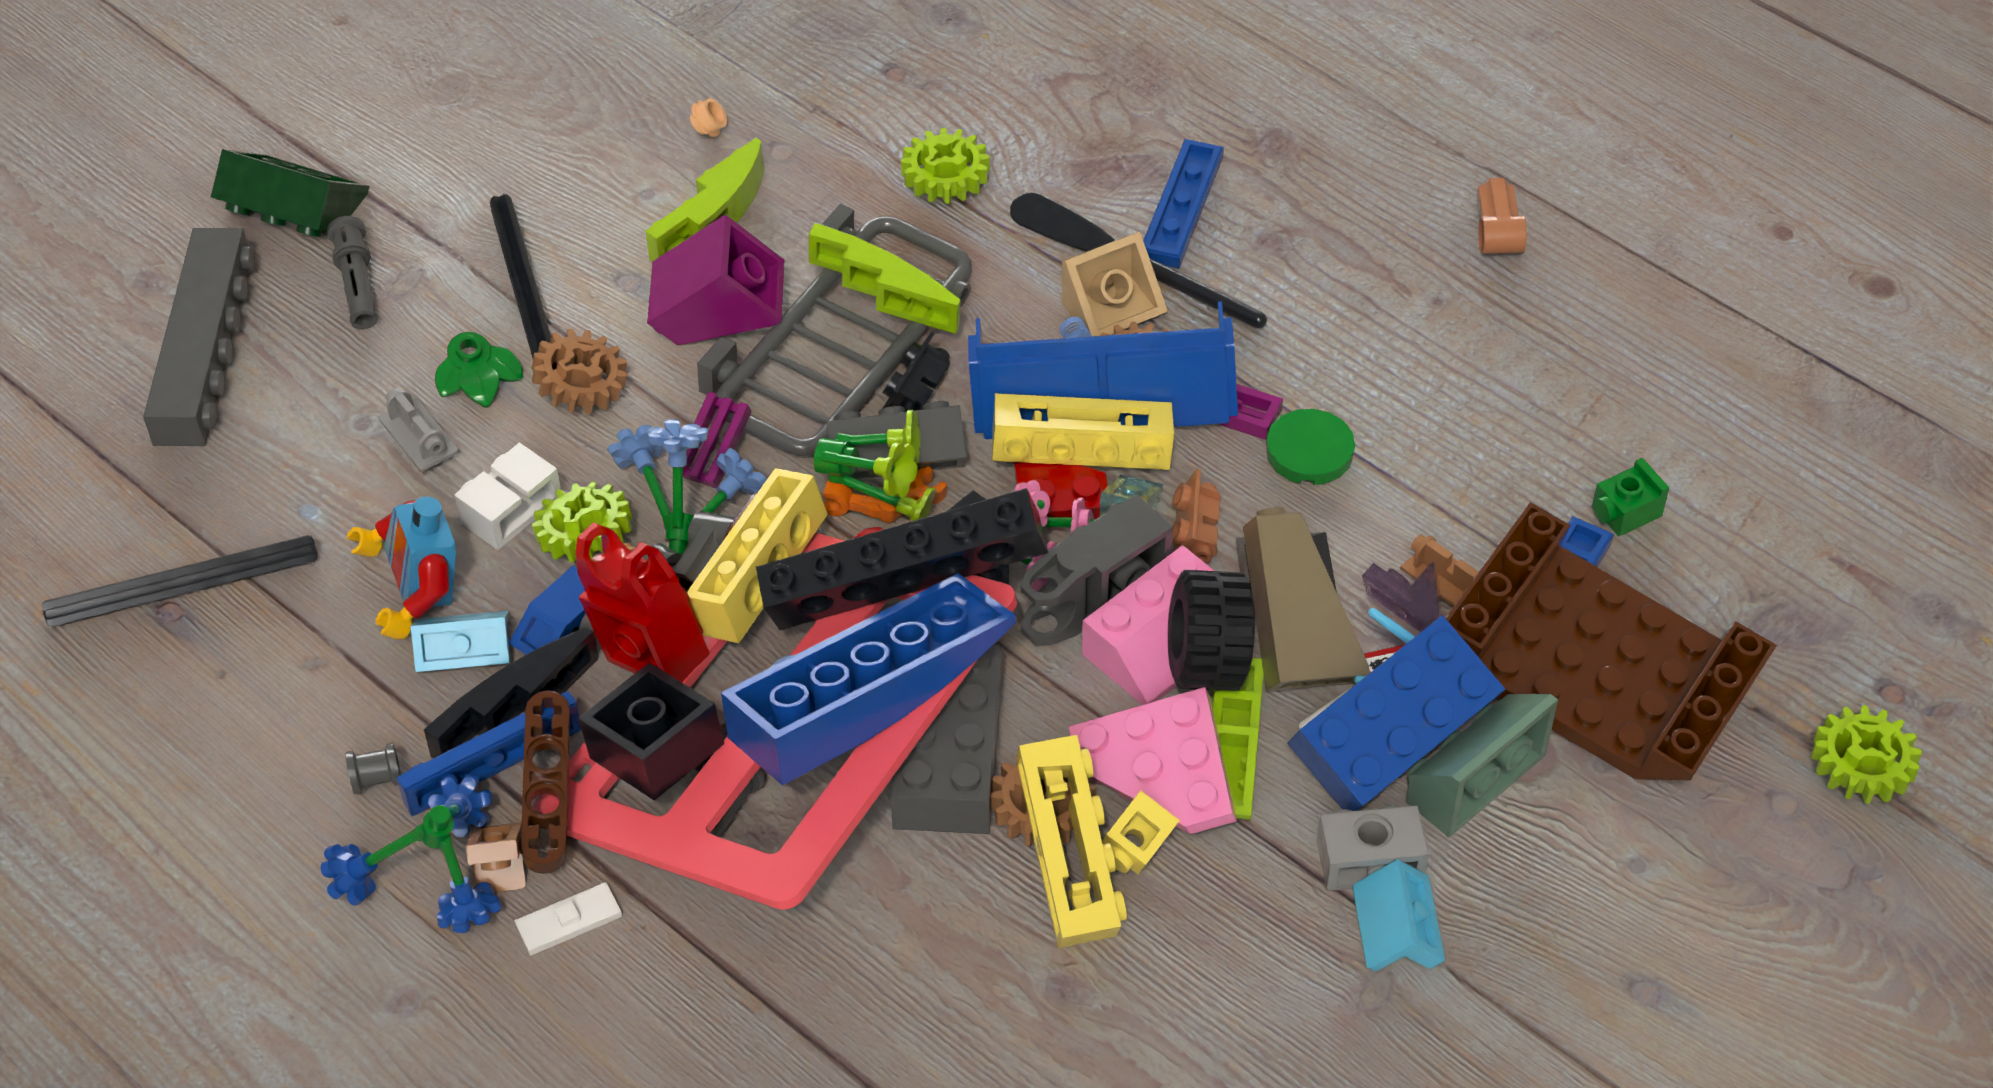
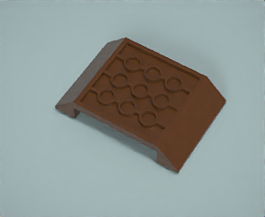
[1446,502,1777,780]

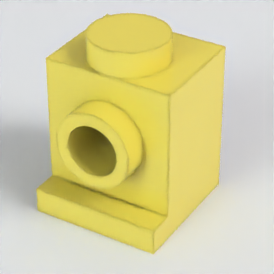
[1102,790,1180,874]

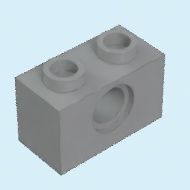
[1317,805,1429,891]

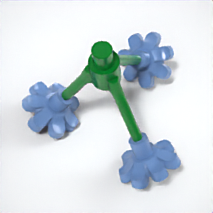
[607,419,767,555]

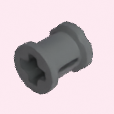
[345,742,401,794]

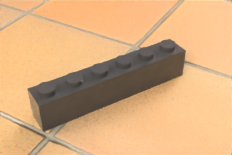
[143,228,255,446]

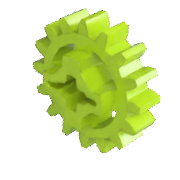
[901,128,990,204]
[532,481,633,562]
[1811,705,1922,804]

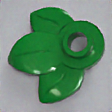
[435,332,523,408]

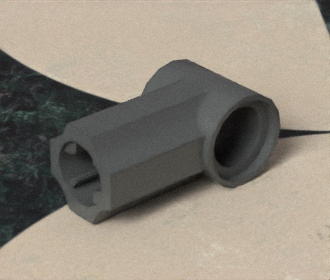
[673,511,736,592]

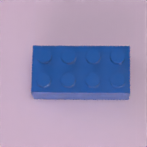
[1287,615,1505,811]

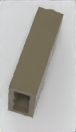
[1243,507,1370,691]

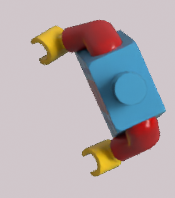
[347,497,456,640]

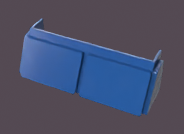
[968,301,1238,439]

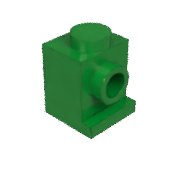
[1592,458,1670,537]

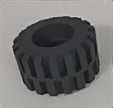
[1168,570,1255,691]

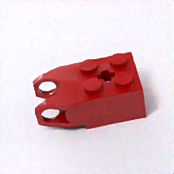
[575,522,710,682]

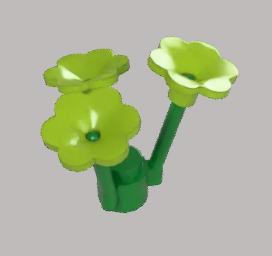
[814,410,937,522]

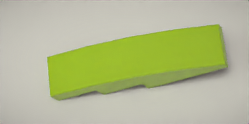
[809,222,961,334]
[1213,658,1264,820]

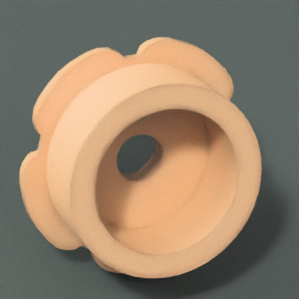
[690,98,727,137]

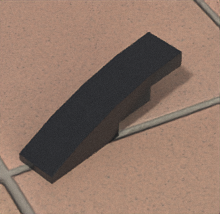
[424,627,598,759]

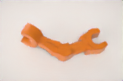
[823,467,947,523]

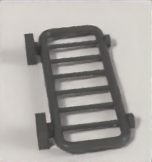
[697,204,972,456]

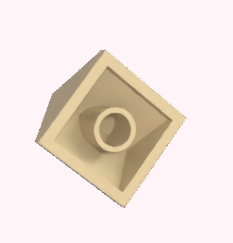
[1062,232,1168,336]

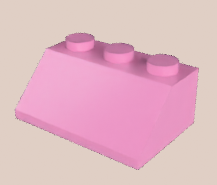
[1082,545,1215,705]

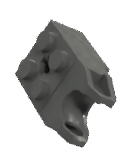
[1020,493,1173,646]

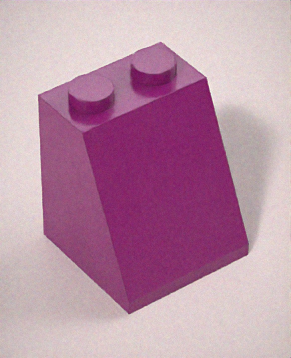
[647,214,785,345]

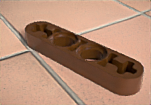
[521,691,570,874]

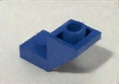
[509,565,585,655]

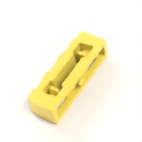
[992,393,1174,470]
[1016,735,1127,948]

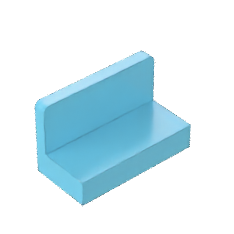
[410,611,511,672]
[1353,859,1446,972]

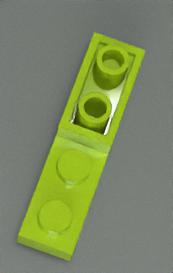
[645,137,764,262]

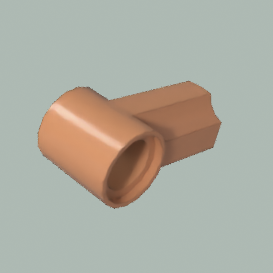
[1477,178,1527,254]

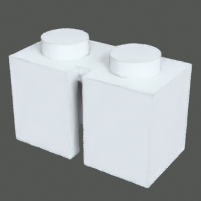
[454,442,561,550]

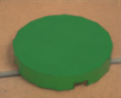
[1266,408,1355,485]

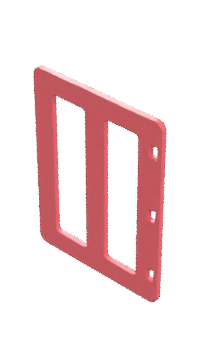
[533,533,1017,910]

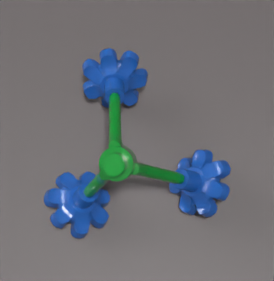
[320,774,502,933]

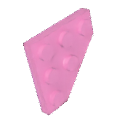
[1069,687,1237,834]

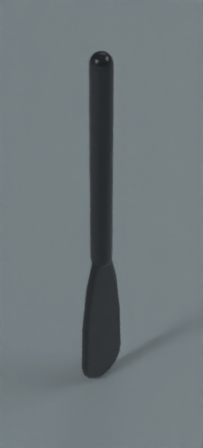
[1010,192,1267,329]

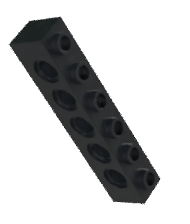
[756,488,1048,631]

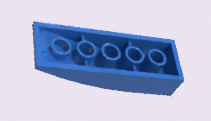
[721,573,1016,785]

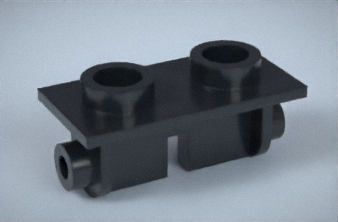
[882,332,950,412]

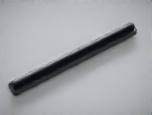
[489,194,557,370]
[42,535,318,627]

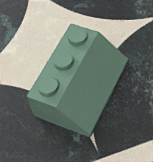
[1406,694,1558,837]

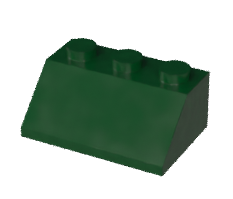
[211,149,370,237]

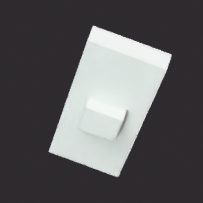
[514,882,622,956]

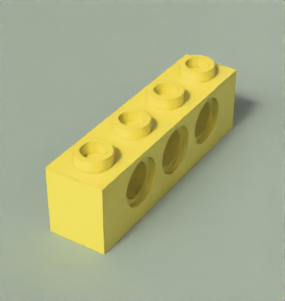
[687,468,828,643]

